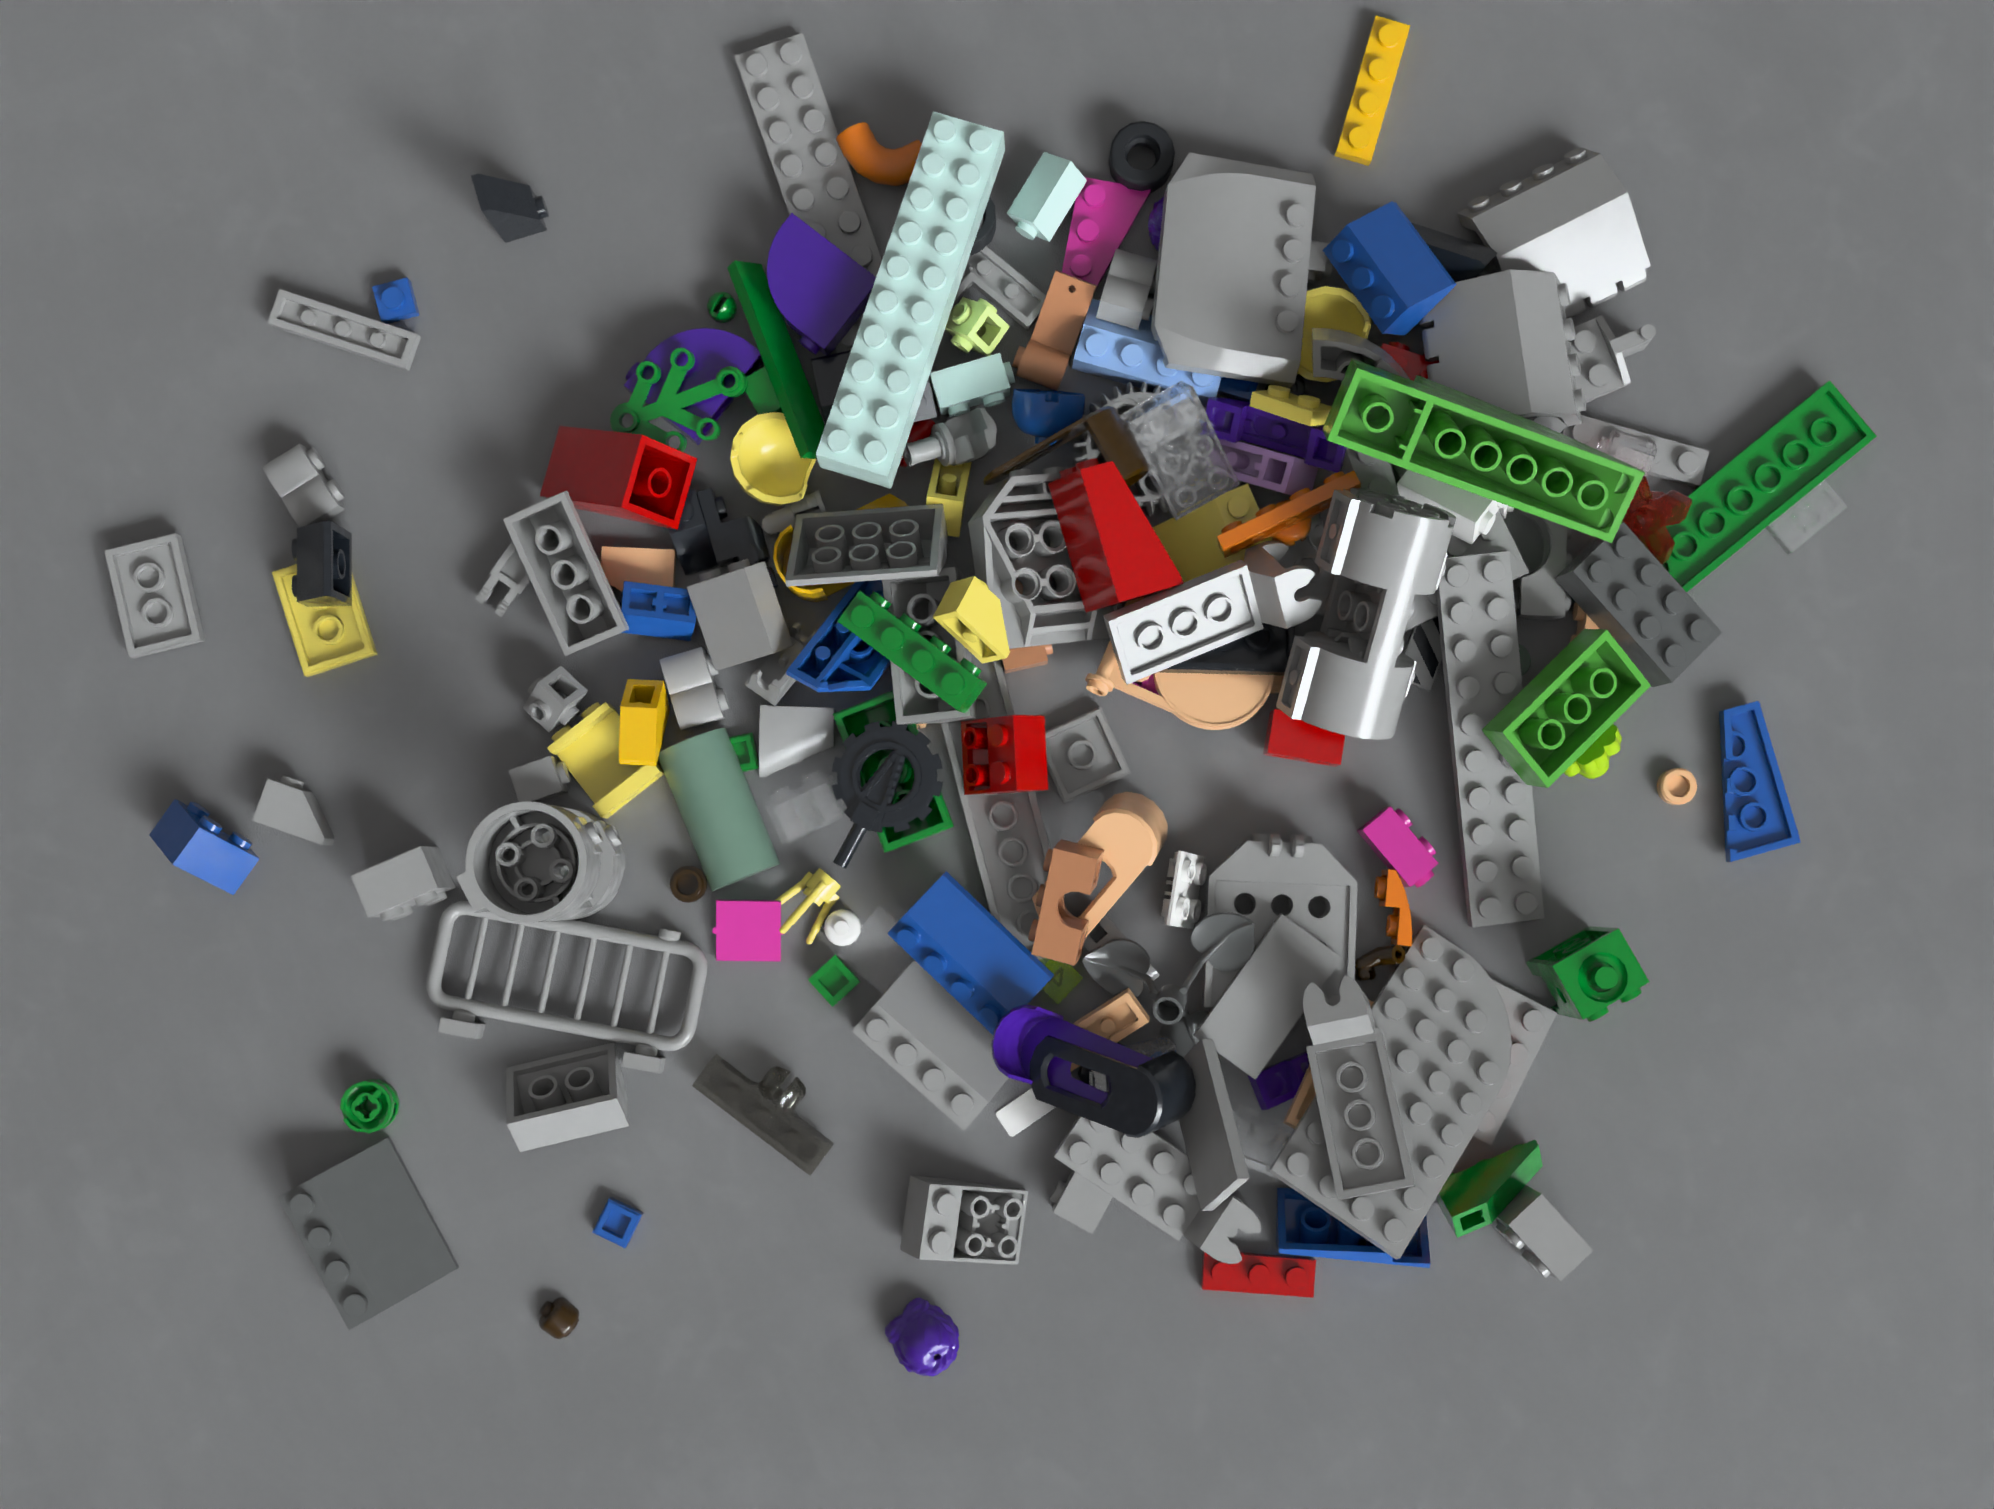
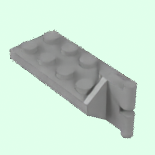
[1570,315,1656,403]

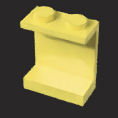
[547,702,664,819]

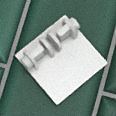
[1161,851,1207,929]

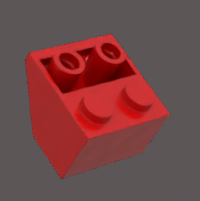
[961,715,1048,795]

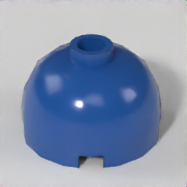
[1012,389,1085,445]

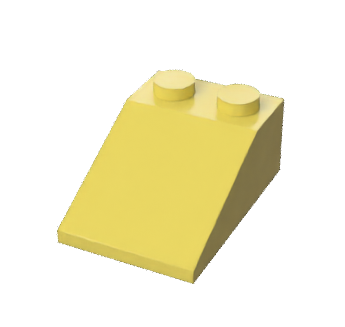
[1152,483,1272,589]

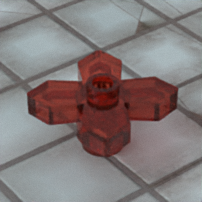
[1622,476,1692,565]

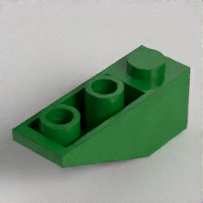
[1436,1139,1543,1238]

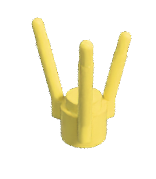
[775,868,841,945]

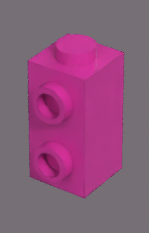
[1357,806,1439,888]

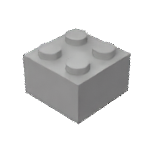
[351,846,455,921]
[1495,1185,1594,1282]

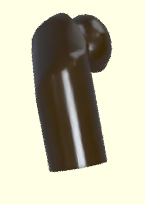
[1355,945,1405,981]

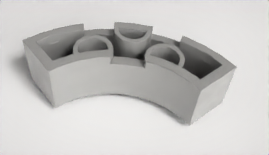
[1312,328,1409,381]

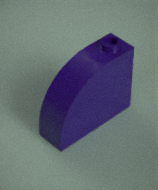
[767,213,876,355]
[624,328,763,445]

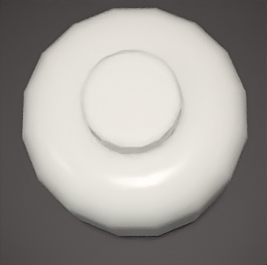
[824,909,862,946]

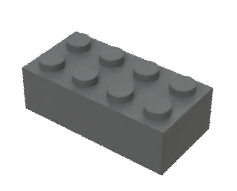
[1555,522,1722,687]

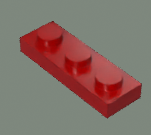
[1201,1251,1316,1298]

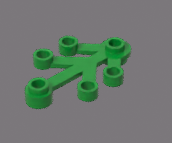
[610,348,747,452]

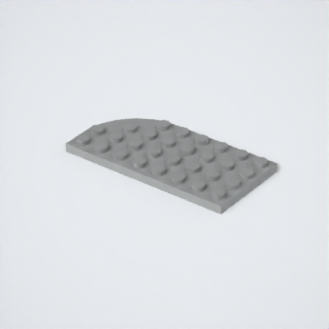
[1268,925,1512,1259]

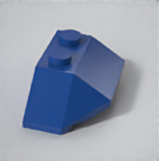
[786,580,890,692]

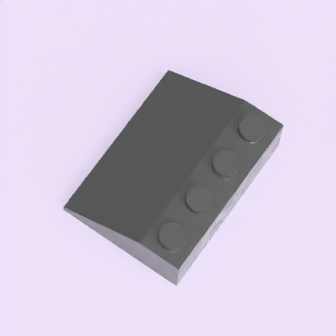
[278,1137,459,1330]

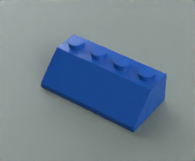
[887,871,1054,1035]

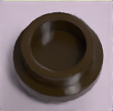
[670,866,707,903]

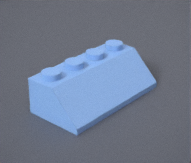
[1072,299,1222,407]

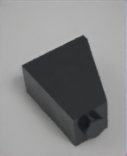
[1411,223,1497,282]

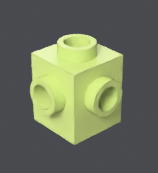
[945,297,1010,356]

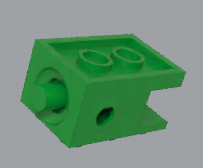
[1526,926,1650,1022]

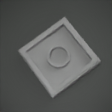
[1045,706,1131,804]

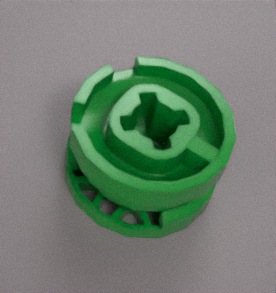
[340,1079,400,1133]

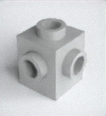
[523,666,588,733]

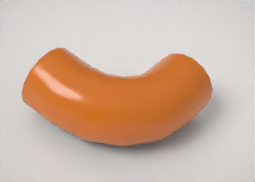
[836,122,922,186]

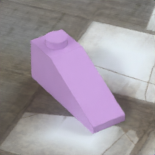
[1200,435,1319,495]

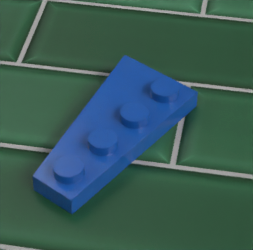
[1719,701,1801,862]

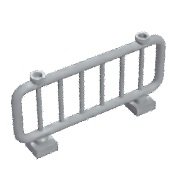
[426,901,707,1073]

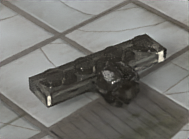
[692,1054,834,1176]

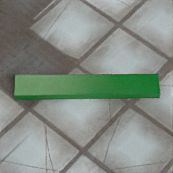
[727,260,825,459]

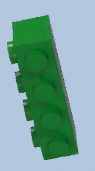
[838,590,987,714]

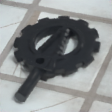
[832,721,943,869]

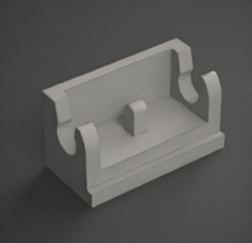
[745,622,816,706]

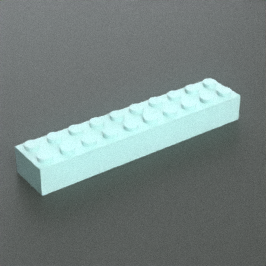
[816,111,1005,489]

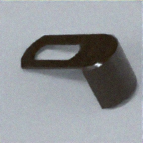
[983,406,1150,487]

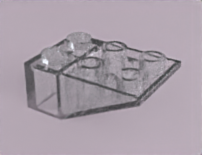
[1120,381,1240,520]

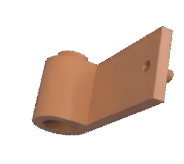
[1012,270,1097,391]

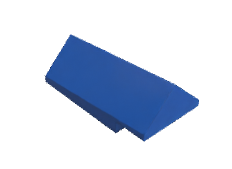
[1276,1188,1431,1268]

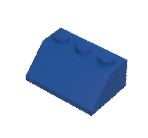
[1322,201,1457,336]

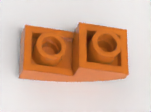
[1374,869,1412,946]

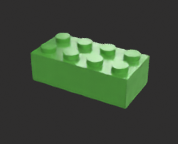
[1482,629,1651,788]

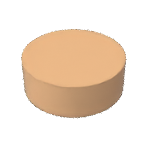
[1657,768,1697,805]

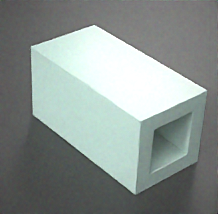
[1007,152,1087,242]
[930,353,1015,418]

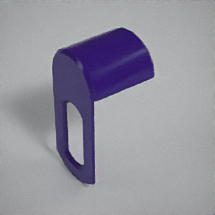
[991,1005,1153,1104]

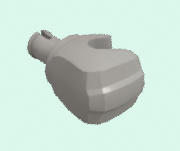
[903,408,997,467]

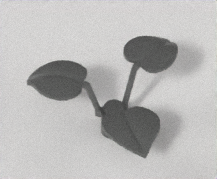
[1082,912,1255,1057]

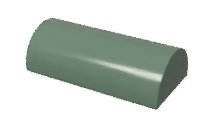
[658,728,781,892]

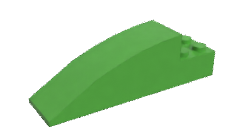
[1322,359,1645,543]

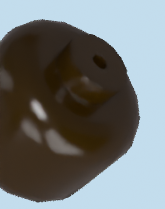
[539,1297,579,1339]

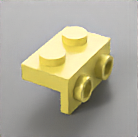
[1249,385,1331,426]

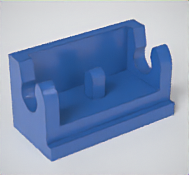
[620,581,696,641]

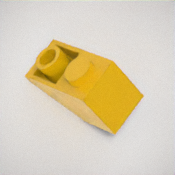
[619,679,670,766]

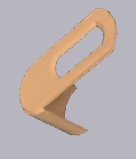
[1032,792,1168,937]

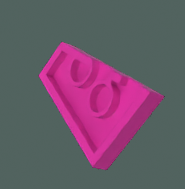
[1062,177,1151,291]

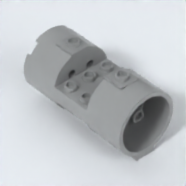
[1276,488,1456,740]
[456,801,625,923]

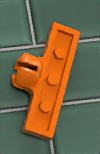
[1217,470,1361,558]

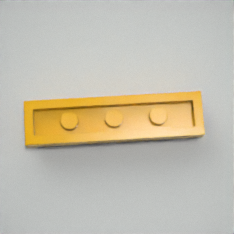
[1334,16,1410,166]

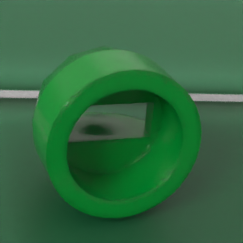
[707,291,737,323]

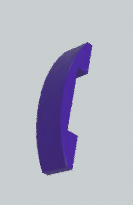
[1202,397,1346,473]

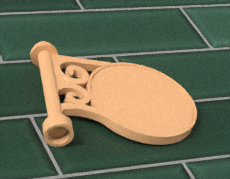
[1085,597,1274,730]

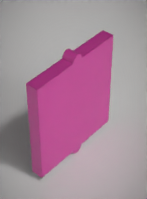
[712,899,783,962]

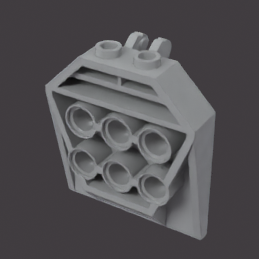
[968,467,1122,649]
[1203,834,1358,1007]

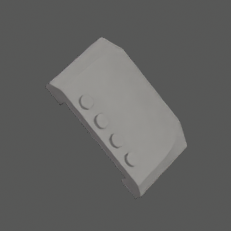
[1151,152,1316,388]

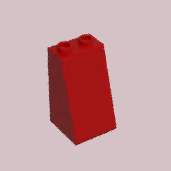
[540,426,698,530]
[1048,458,1183,613]

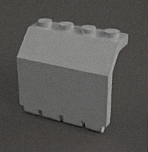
[1457,148,1651,319]
[1420,269,1586,427]

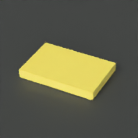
[272,564,378,677]

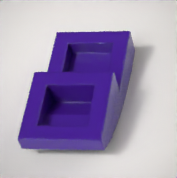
[1248,1052,1309,1110]

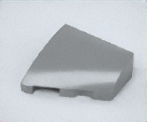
[759,705,836,777]

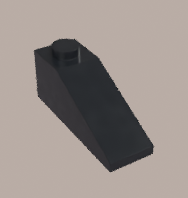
[471,174,549,243]

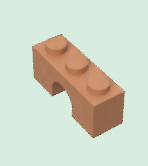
[1028,839,1104,966]

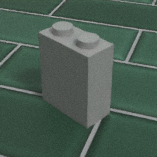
[687,559,793,671]

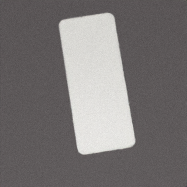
[996,1088,1056,1137]

